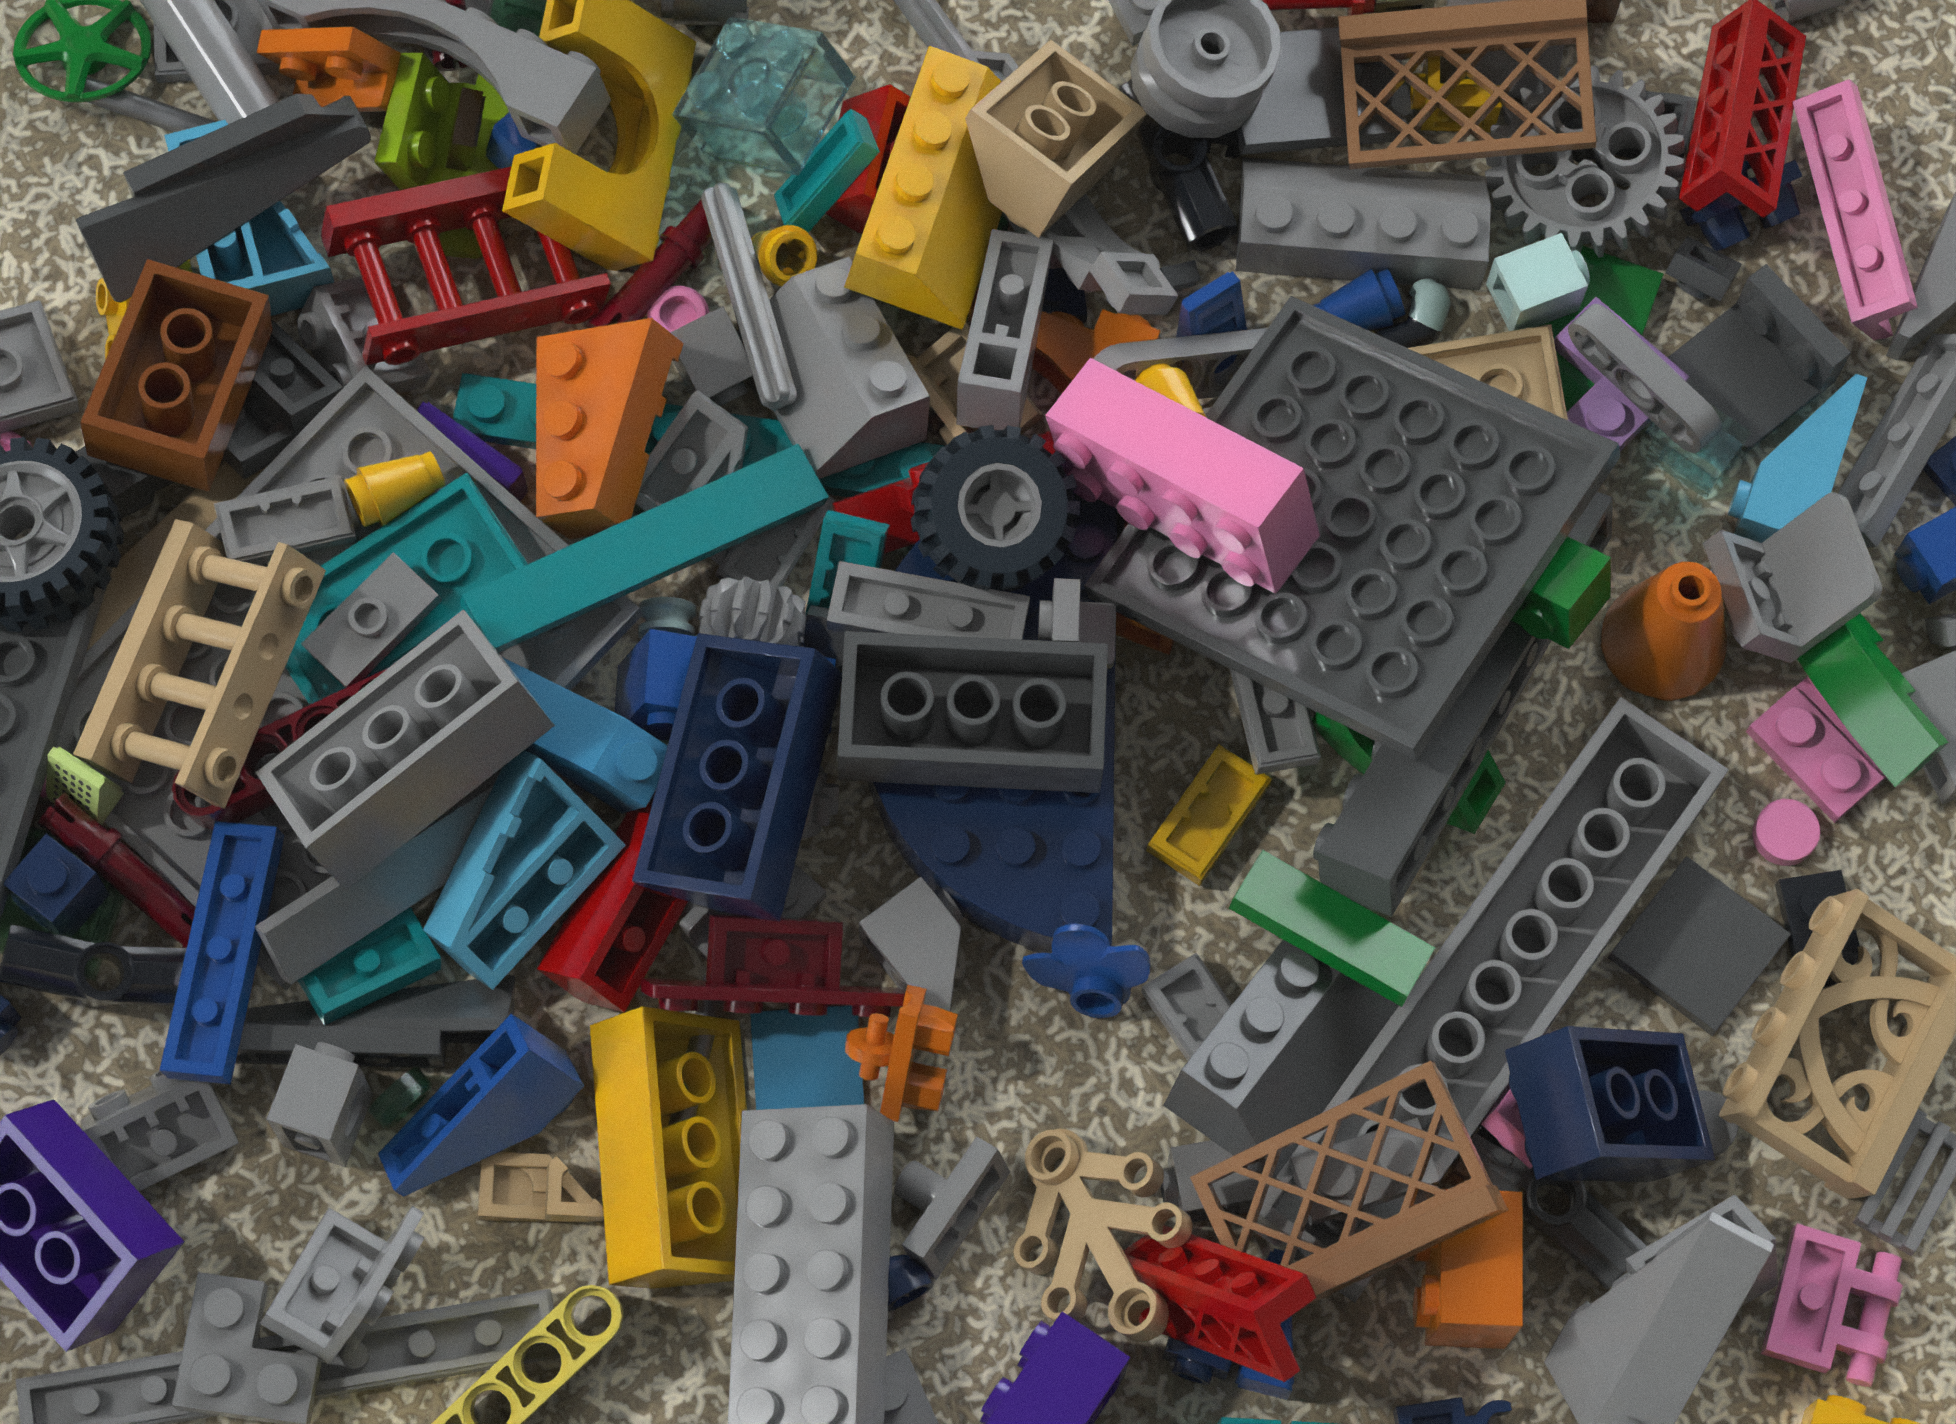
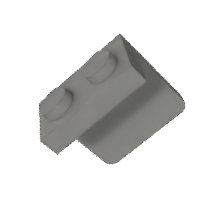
[1703,492,1882,663]
[259,1206,425,1365]

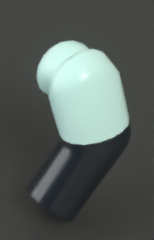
[1376,278,1451,348]

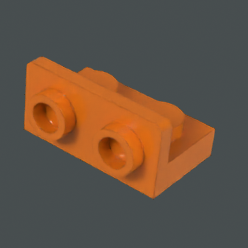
[257,27,401,112]

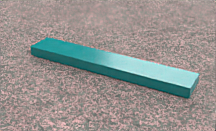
[459,443,829,653]

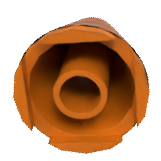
[1601,562,1727,701]

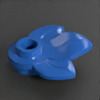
[1022,923,1151,1018]

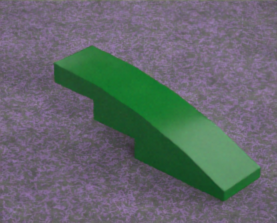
[1797,613,1949,787]

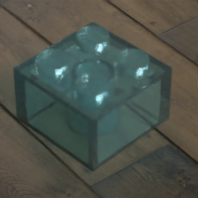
[672,17,856,176]

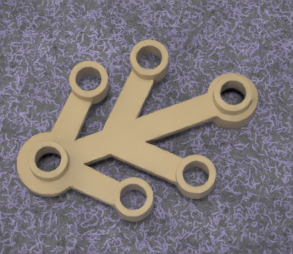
[1014,1129,1193,1342]

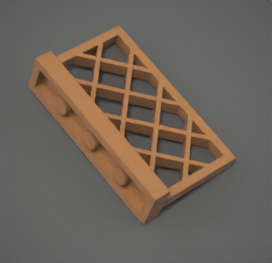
[1338,0,1596,169]
[1190,1060,1508,1308]

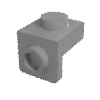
[1038,578,1116,668]

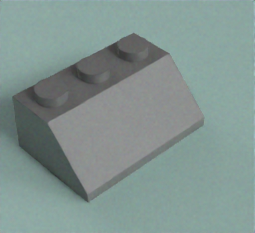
[737,256,930,479]

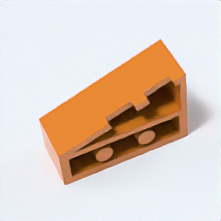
[536,318,684,539]

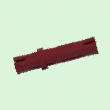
[587,199,713,328]
[37,792,196,948]

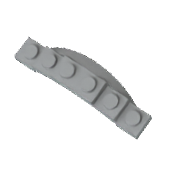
[958,50,1178,315]

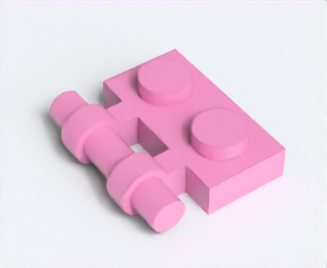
[1761,1223,1903,1387]

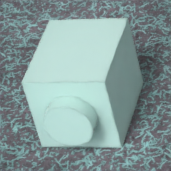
[1486,233,1590,331]

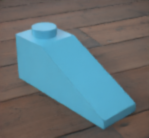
[1727,374,1868,543]

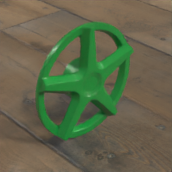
[13,0,152,103]

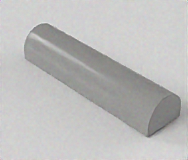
[140,0,281,124]

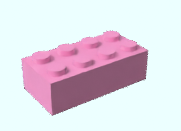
[1045,358,1320,594]

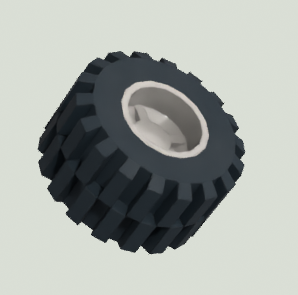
[911,425,1080,592]

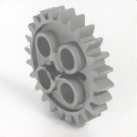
[1485,66,1685,258]

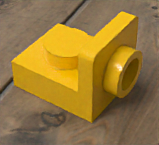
[1410,56,1501,132]

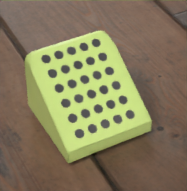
[46,746,124,825]

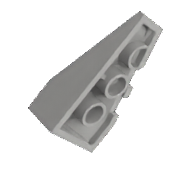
[1544,1212,1774,1424]

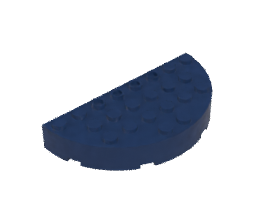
[867,465,1117,953]

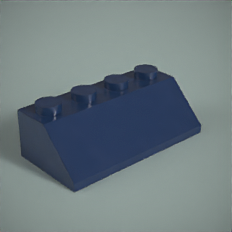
[632,633,842,922]

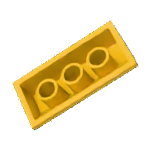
[844,45,1003,330]
[590,1006,747,1289]

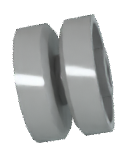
[1130,0,1282,138]

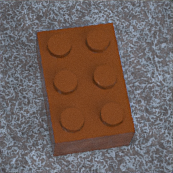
[80,259,273,492]

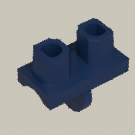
[1679,159,1802,251]

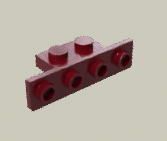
[641,915,906,1017]

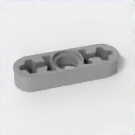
[1568,304,1722,453]

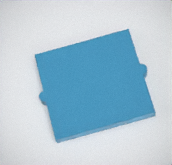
[750,1005,864,1110]

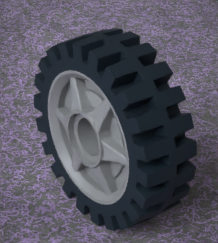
[0,437,124,632]

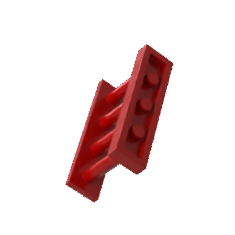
[321,166,611,365]

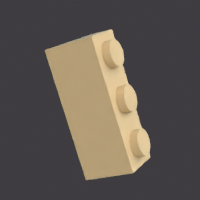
[965,39,1147,238]

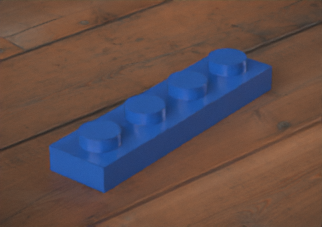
[159,821,285,1085]

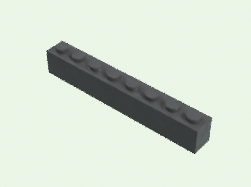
[1313,492,1613,917]

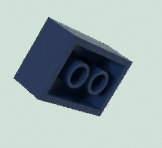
[1504,1026,1716,1182]

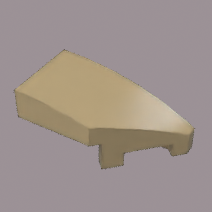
[477,1152,604,1222]

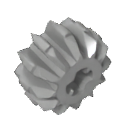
[699,576,807,647]

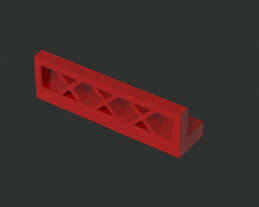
[1679,0,1806,218]
[1123,1225,1317,1382]

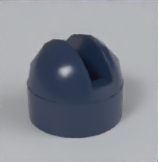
[888,1254,934,1311]

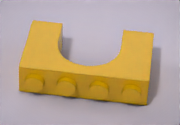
[502,0,696,271]

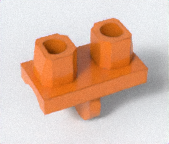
[845,985,958,1122]

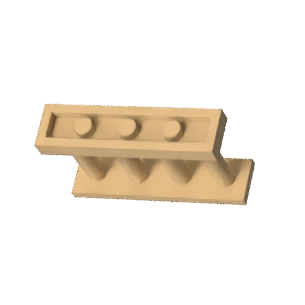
[73,519,326,809]

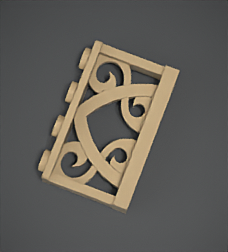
[1719,889,1956,1199]

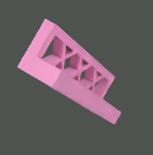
[1792,79,1918,340]

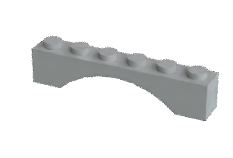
[257,0,611,154]

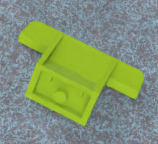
[374,53,509,259]

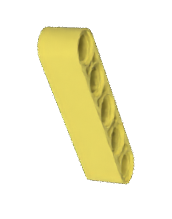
[431,1285,624,1424]

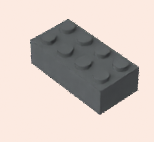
[837,631,1108,793]

